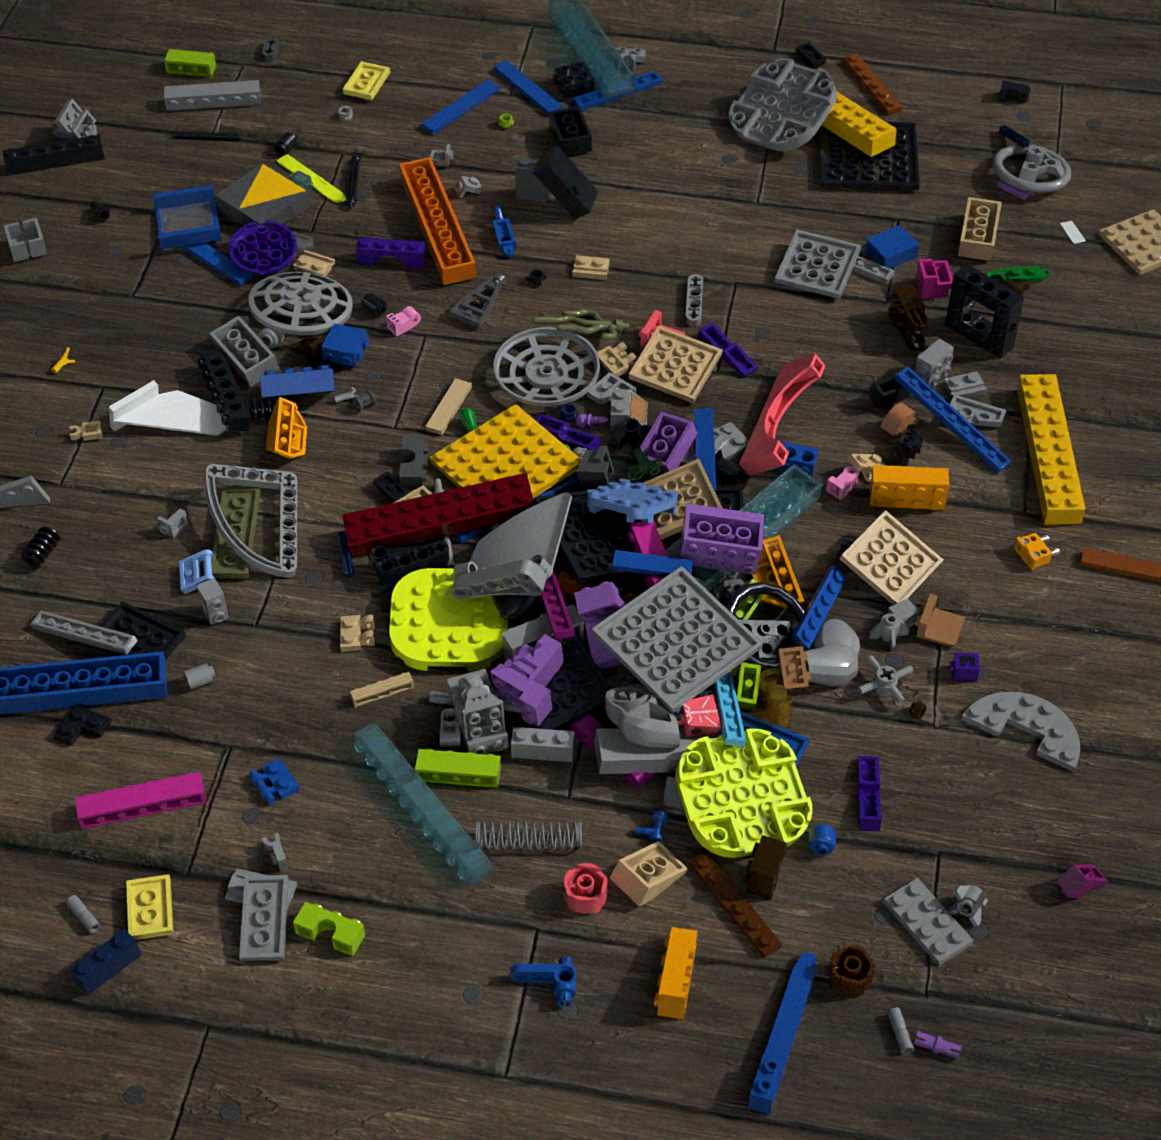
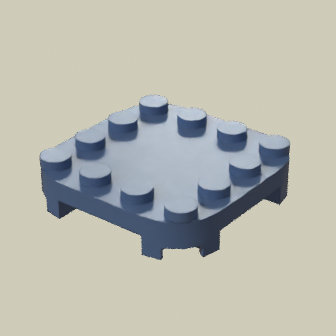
[586,479,678,523]

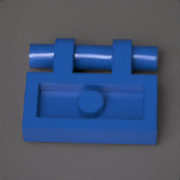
[249,757,300,804]

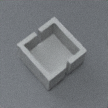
[4,218,47,262]

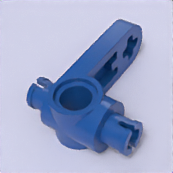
[510,957,576,1007]

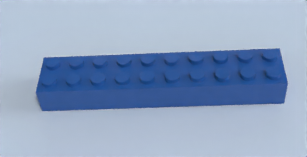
[0,652,167,714]

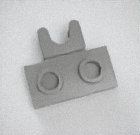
[613,47,646,70]
[704,571,746,600]

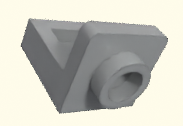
[430,144,454,167]
[454,176,483,198]

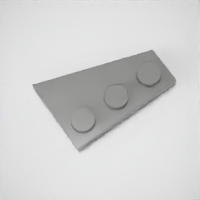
[950,394,1006,427]
[0,476,50,508]

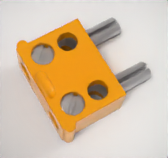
[1014,533,1060,570]

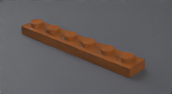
[843,53,902,115]

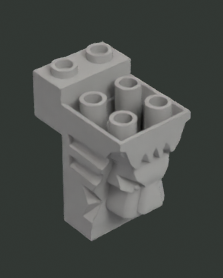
[447,669,509,754]

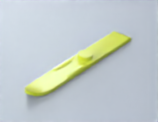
[276,154,346,203]

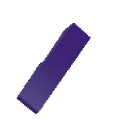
[697,322,758,377]
[534,414,601,451]
[857,755,882,832]

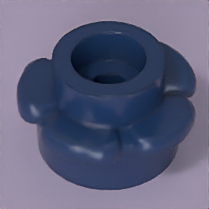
[560,404,578,420]

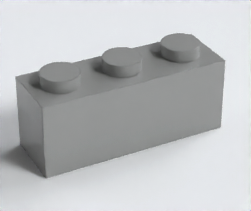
[511,727,575,762]

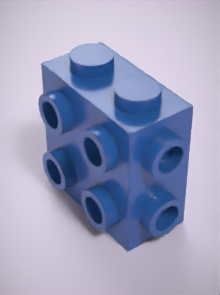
[321,323,370,367]

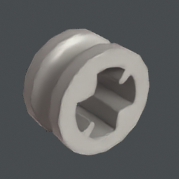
[338,106,353,121]

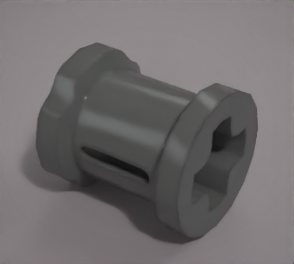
[353,389,376,411]

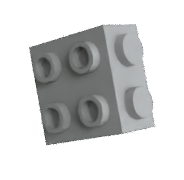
[914,338,954,388]

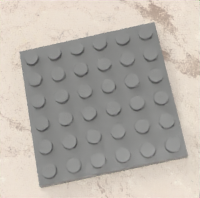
[591,566,763,713]

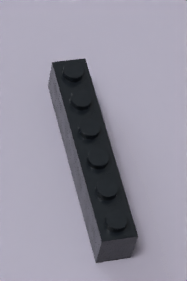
[2,134,105,176]

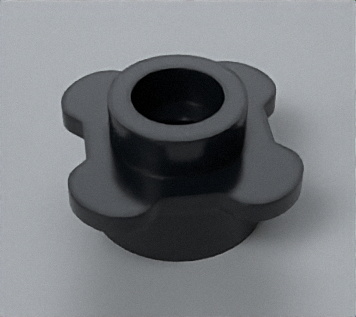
[527,269,547,286]

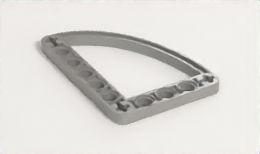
[205,464,297,578]

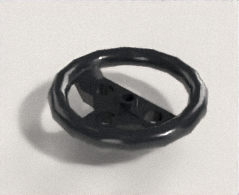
[725,582,807,674]

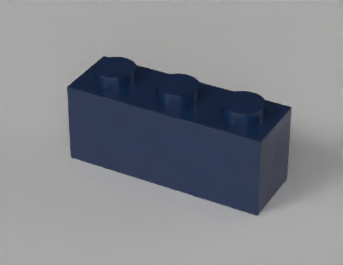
[70,929,142,996]

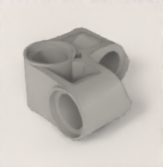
[440,708,462,747]

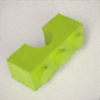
[293,901,365,956]

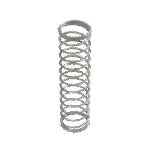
[475,821,582,849]

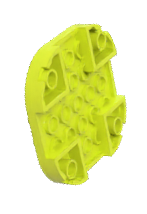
[390,568,508,672]
[675,729,812,858]

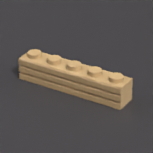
[350,672,414,708]

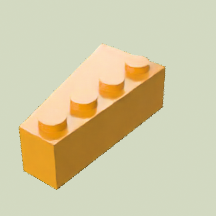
[654,927,698,1020]

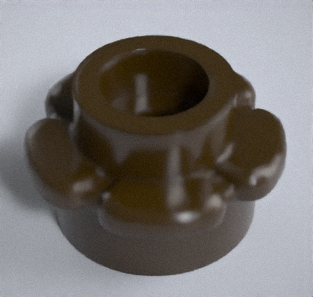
[909,700,927,720]

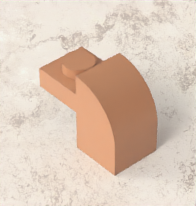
[880,403,920,437]

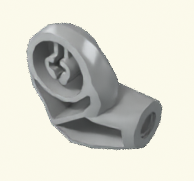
[805,619,860,686]
[605,685,680,748]

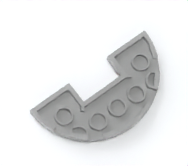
[961,692,1080,772]

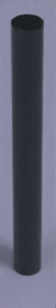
[175,131,240,140]

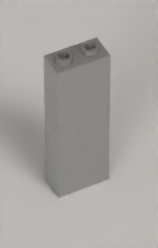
[594,727,722,774]

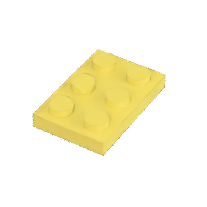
[343,61,390,100]
[126,874,174,940]

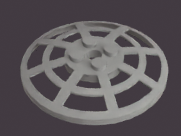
[248,272,353,335]
[493,327,600,407]

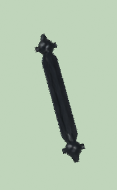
[345,154,362,209]

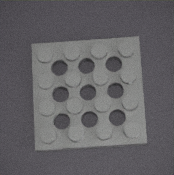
[775,230,861,299]

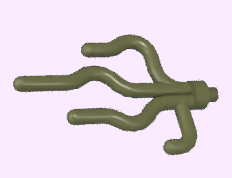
[532,309,629,340]

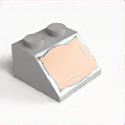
[610,389,648,430]

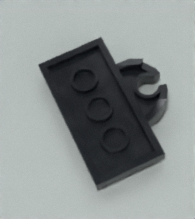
[100,601,186,660]

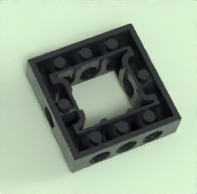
[945,263,1024,358]

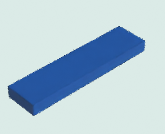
[612,550,693,577]

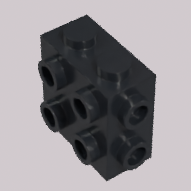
[553,62,594,99]

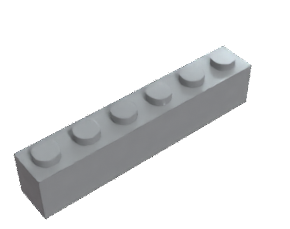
[164,80,261,111]

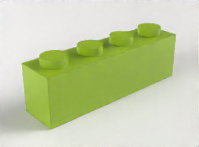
[415,749,501,788]

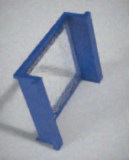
[153,185,222,251]

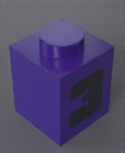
[949,653,980,682]

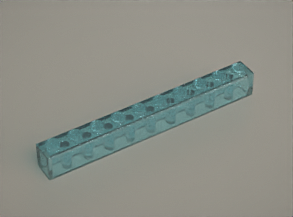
[353,722,492,886]

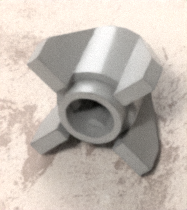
[869,613,909,651]
[948,885,987,927]

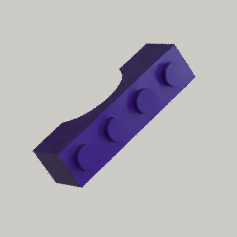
[356,238,426,268]

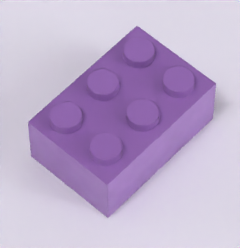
[636,411,697,474]

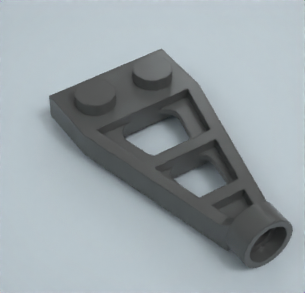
[450,273,506,328]

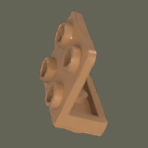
[915,594,965,647]

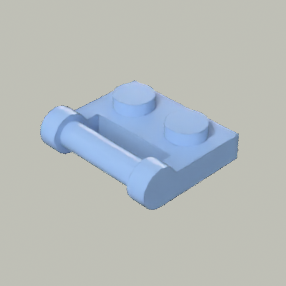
[179,550,214,594]

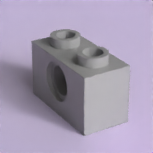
[196,578,229,625]

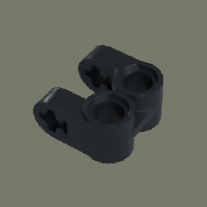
[609,418,652,458]

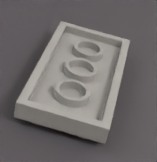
[239,875,289,961]
[883,878,973,966]

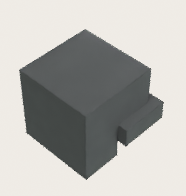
[577,446,615,491]

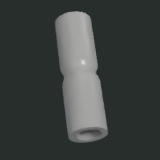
[66,895,101,933]
[887,1008,914,1054]

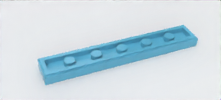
[713,670,746,747]

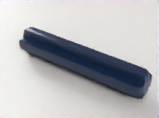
[999,125,1030,148]
[337,531,354,578]

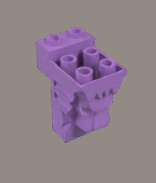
[574,582,626,671]
[490,634,564,727]

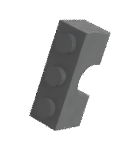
[399,436,428,489]

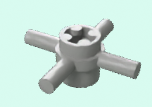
[858,656,913,704]

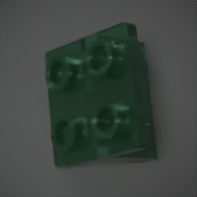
[626,448,663,484]

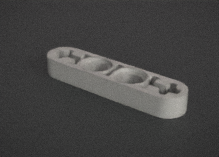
[686,274,703,327]

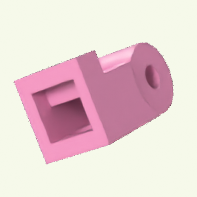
[386,306,421,337]
[826,466,860,500]

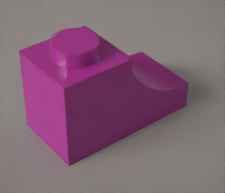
[1057,864,1108,898]

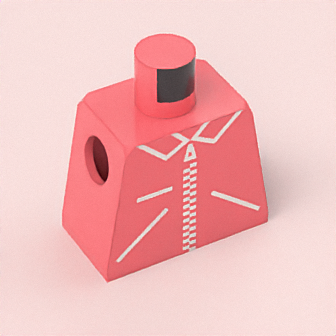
[673,695,721,738]

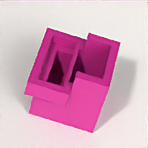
[915,259,953,299]

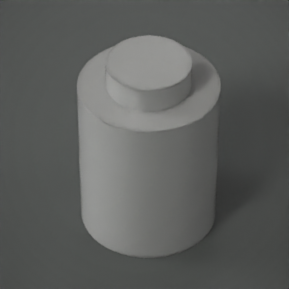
[184,663,216,690]

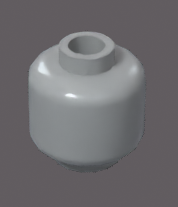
[258,326,284,349]

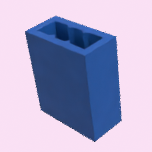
[865,225,919,269]

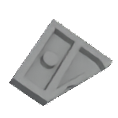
[587,372,636,405]

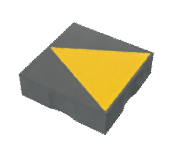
[215,163,311,226]

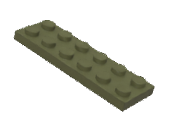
[211,487,261,578]

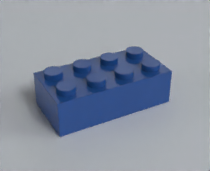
[260,365,335,397]

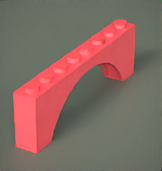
[739,353,825,476]

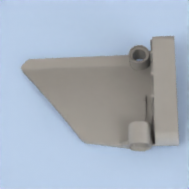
[451,492,572,600]

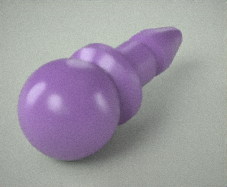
[575,414,608,428]

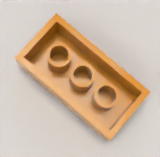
[869,465,949,510]

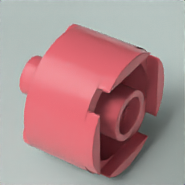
[564,863,607,914]

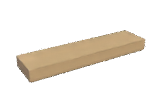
[425,378,472,435]

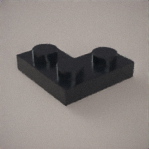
[54,705,112,746]

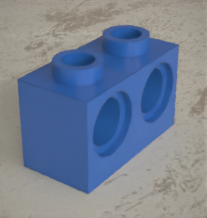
[777,442,819,477]

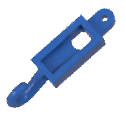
[492,204,516,258]

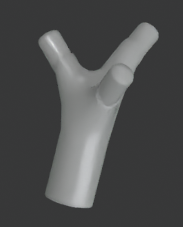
[334,387,358,403]

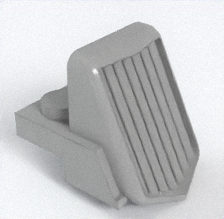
[53,99,97,140]

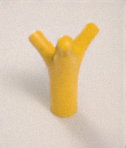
[51,347,75,373]

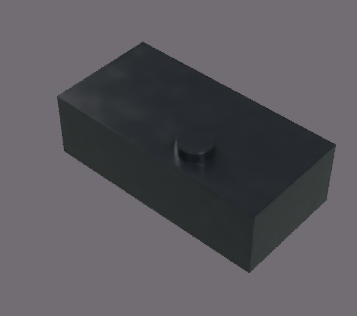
[533,145,598,220]

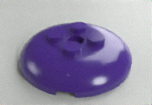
[229,220,297,275]

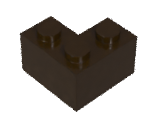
[744,835,787,900]

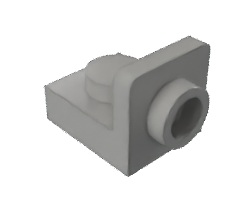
[157,509,189,538]

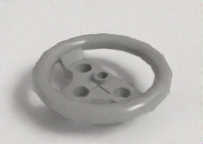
[993,144,1071,193]

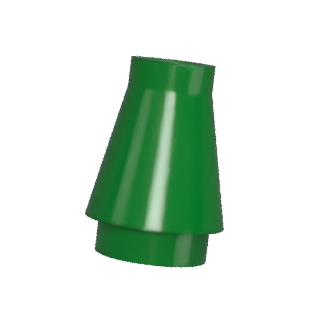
[458,408,477,433]

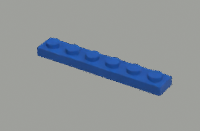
[791,565,846,651]

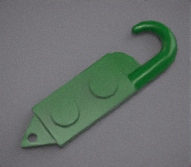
[985,266,1051,283]

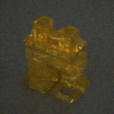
[759,668,792,729]

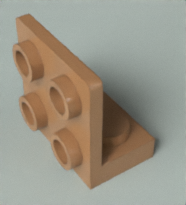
[778,646,811,690]

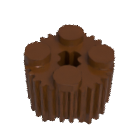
[828,944,875,997]

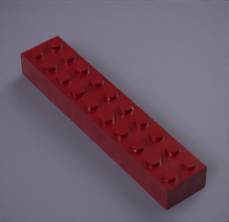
[342,473,535,557]

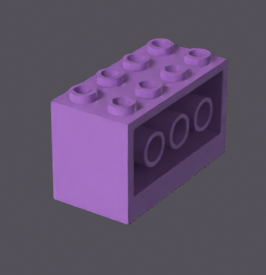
[679,503,764,575]

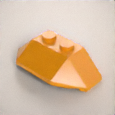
[266,397,307,459]
[752,535,804,608]

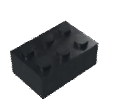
[549,106,592,156]

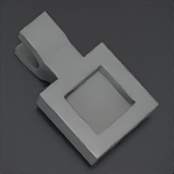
[262,833,288,872]

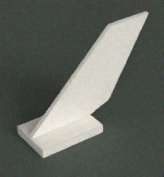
[109,380,226,436]

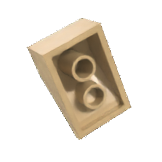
[610,841,688,906]

